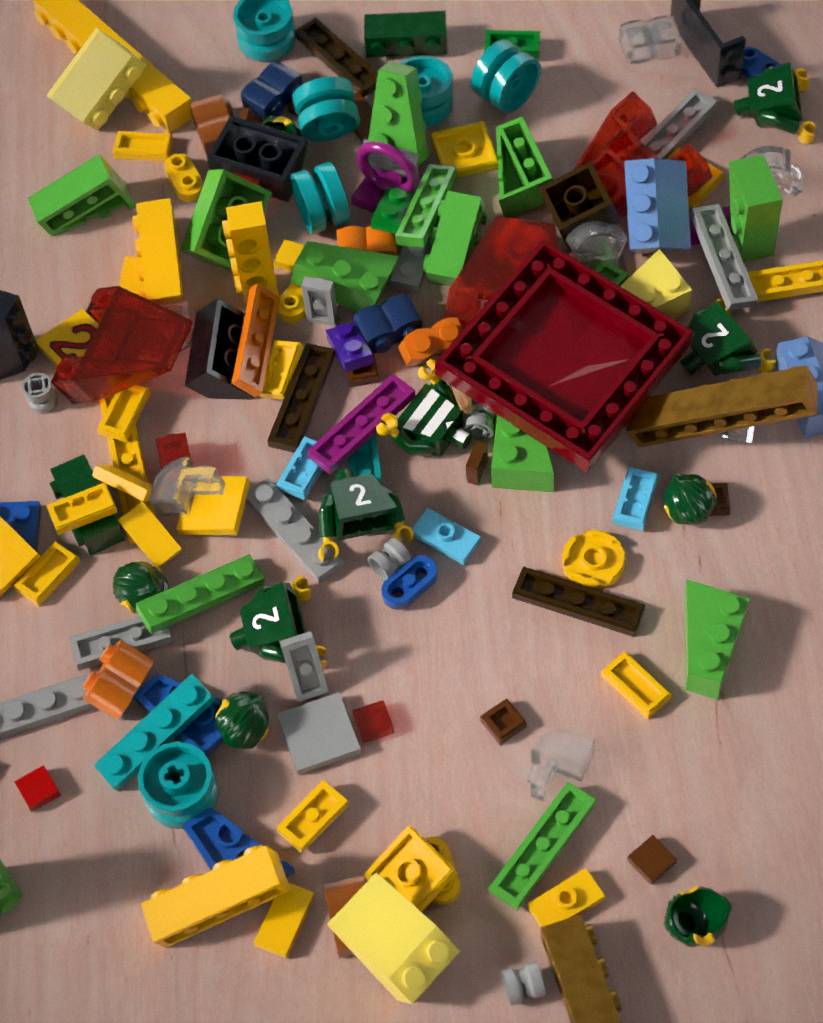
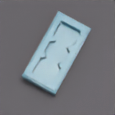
[276,436,323,500]
[612,467,659,531]
[412,508,481,565]

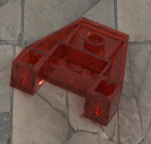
[573,91,713,217]
[444,216,559,329]
[50,286,193,404]

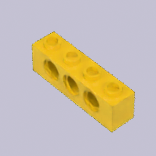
[222,201,279,304]

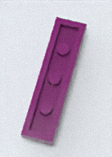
[307,374,416,475]

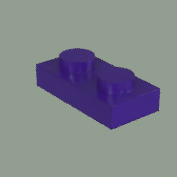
[325,322,374,372]

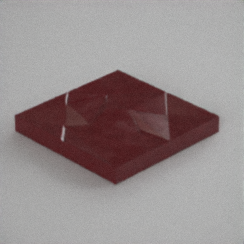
[435,239,694,473]

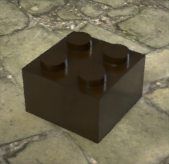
[538,161,621,249]

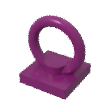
[351,141,423,213]

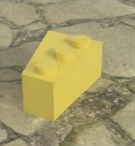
[620,249,692,319]

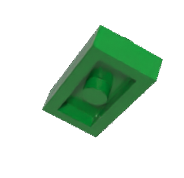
[484,30,540,59]
[371,187,415,234]

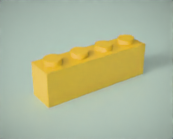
[132,198,186,316]
[141,845,291,948]

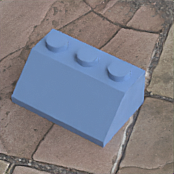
[624,158,691,255]
[775,336,823,438]

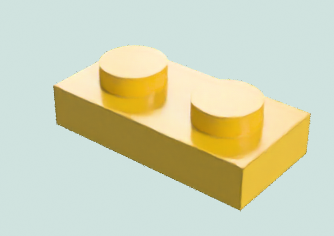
[276,780,349,854]

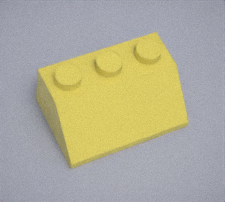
[46,28,147,131]

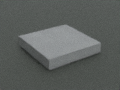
[277,692,361,775]

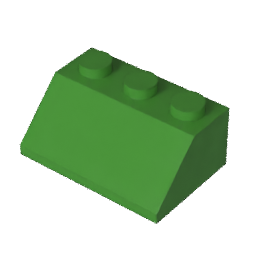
[180,169,272,270]

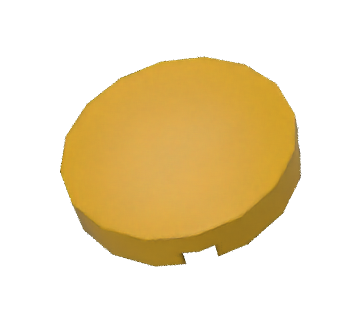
[562,529,626,590]

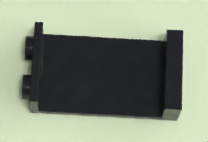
[670,0,746,88]

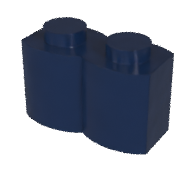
[240,60,303,120]
[353,293,423,353]

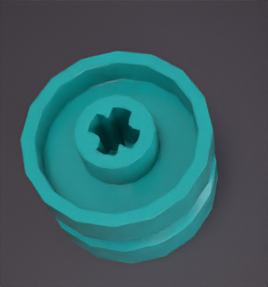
[233,0,296,61]
[471,40,541,113]
[399,56,453,127]
[292,76,360,141]
[290,162,350,235]
[138,741,219,829]

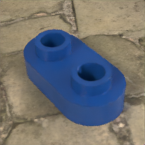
[742,47,781,79]
[381,555,437,610]

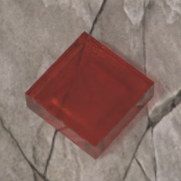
[352,700,394,743]

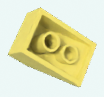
[327,873,460,1004]

